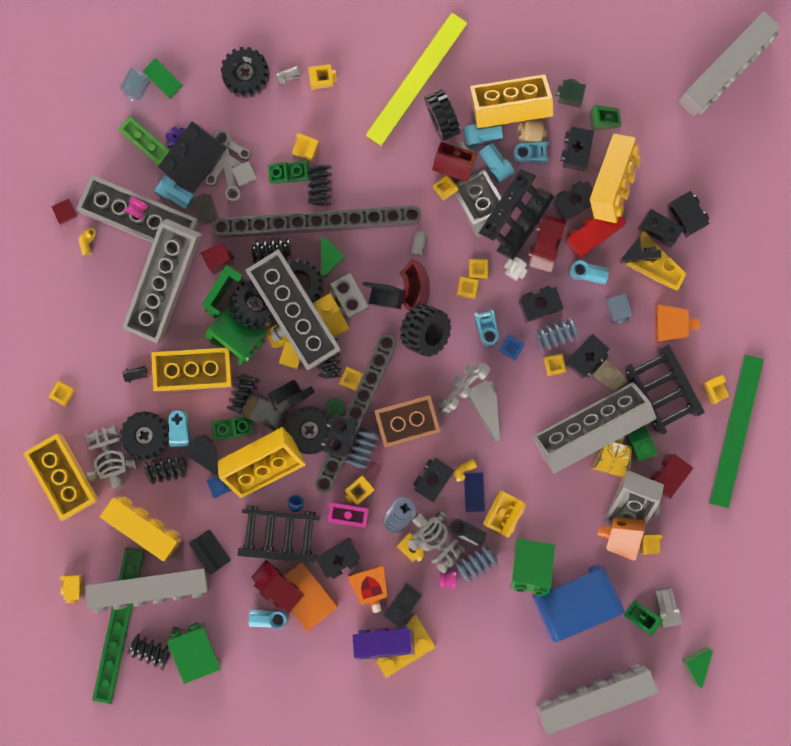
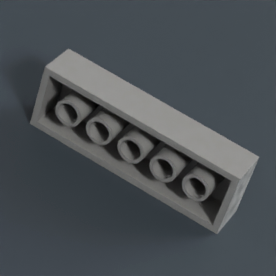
[678,11,781,117]
[76,175,200,244]
[122,219,202,343]
[245,249,341,371]
[532,382,656,474]
[85,568,209,612]
[535,664,658,735]

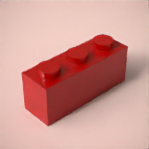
[565,216,627,259]

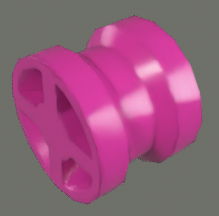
[125,197,149,219]
[440,570,456,589]

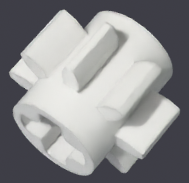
[504,257,528,281]

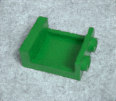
[201,265,246,319]
[204,306,267,365]
[510,538,555,596]
[167,622,221,684]

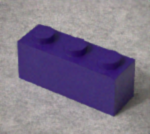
[352,626,415,660]

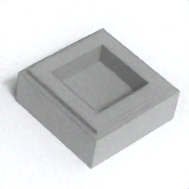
[231,161,257,187]

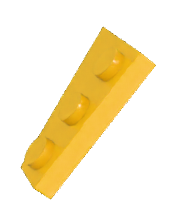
[626,231,686,292]
[376,614,435,678]

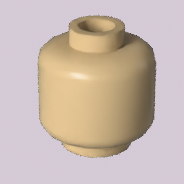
[517,120,547,143]

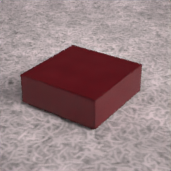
[52,199,78,225]

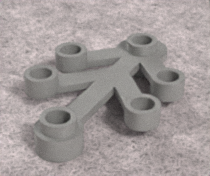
[205,130,255,202]
[438,362,491,415]

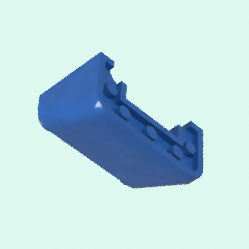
[532,564,625,642]

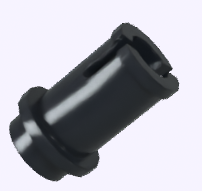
[122,365,148,383]

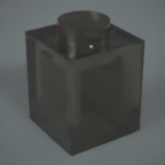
[193,194,219,225]

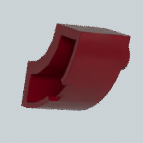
[528,215,566,272]
[399,259,430,312]

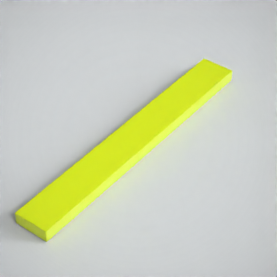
[366,13,467,147]

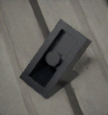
[620,236,662,263]

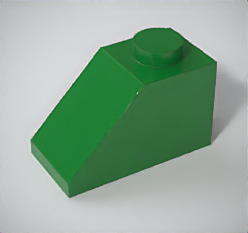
[626,425,658,461]

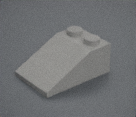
[454,169,507,238]
[467,379,500,442]
[603,470,664,525]

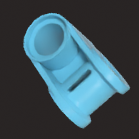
[512,141,550,164]
[474,309,499,347]
[169,410,191,447]

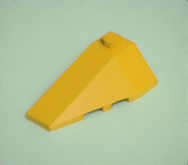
[266,293,349,348]

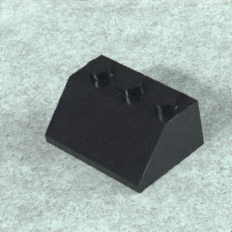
[158,121,228,193]

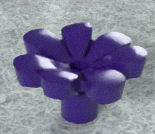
[165,127,185,148]

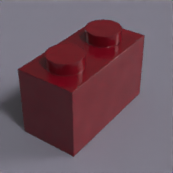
[432,142,477,182]
[200,242,235,274]
[650,454,694,499]

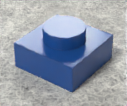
[498,335,525,361]
[206,475,232,498]

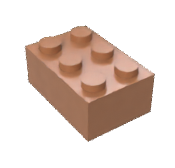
[374,395,441,448]

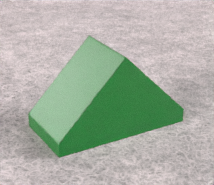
[590,105,621,131]
[321,237,345,278]
[624,600,663,636]
[682,647,713,688]

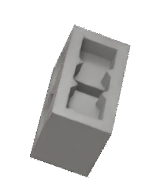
[329,273,369,319]

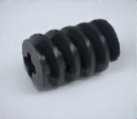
[308,165,332,206]
[251,237,292,264]
[317,338,343,379]
[226,373,260,413]
[144,453,187,484]
[127,633,171,670]

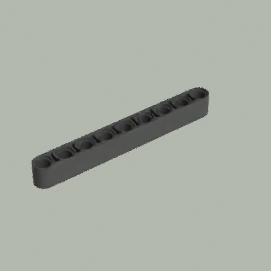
[315,334,396,493]

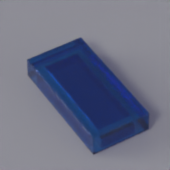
[464,473,485,512]

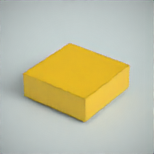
[432,175,459,201]
[469,259,489,279]
[457,277,479,299]
[543,353,567,376]
[339,367,363,391]
[48,380,76,407]

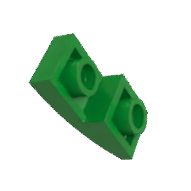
[143,58,183,99]
[268,160,310,184]
[211,416,253,441]

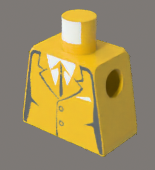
[591,435,632,477]

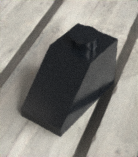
[184,434,219,476]

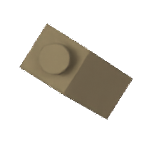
[591,359,630,394]

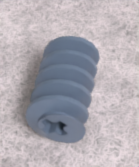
[536,318,578,352]
[345,426,381,469]
[383,497,416,533]
[455,543,498,583]

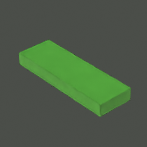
[118,116,170,166]

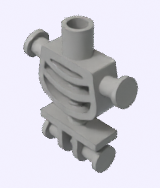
[85,425,137,489]
[408,511,465,573]

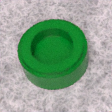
[326,398,345,417]

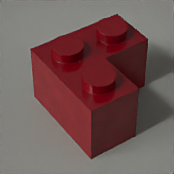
[251,560,305,613]

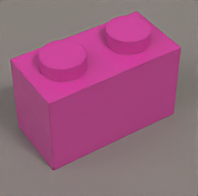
[327,502,369,528]

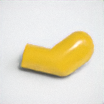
[79,228,96,256]
[453,459,477,482]

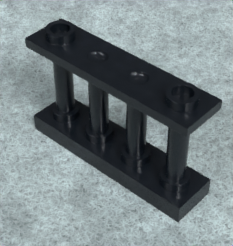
[479,169,555,260]
[625,344,705,434]
[237,506,320,563]

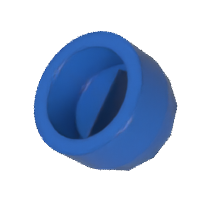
[288,495,304,512]

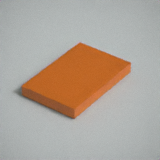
[285,562,338,632]

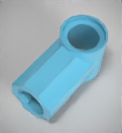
[463,124,503,147]
[479,143,515,184]
[154,175,195,210]
[569,261,609,285]
[249,609,289,629]

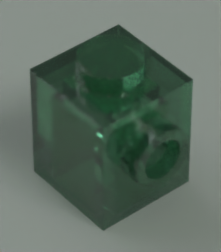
[556,79,586,108]

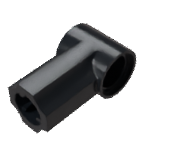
[448,518,487,548]

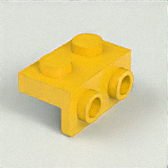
[483,490,526,538]

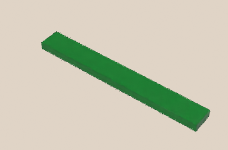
[709,355,764,508]
[92,547,145,704]

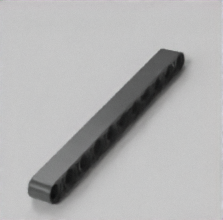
[212,205,421,238]

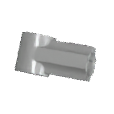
[655,587,682,628]

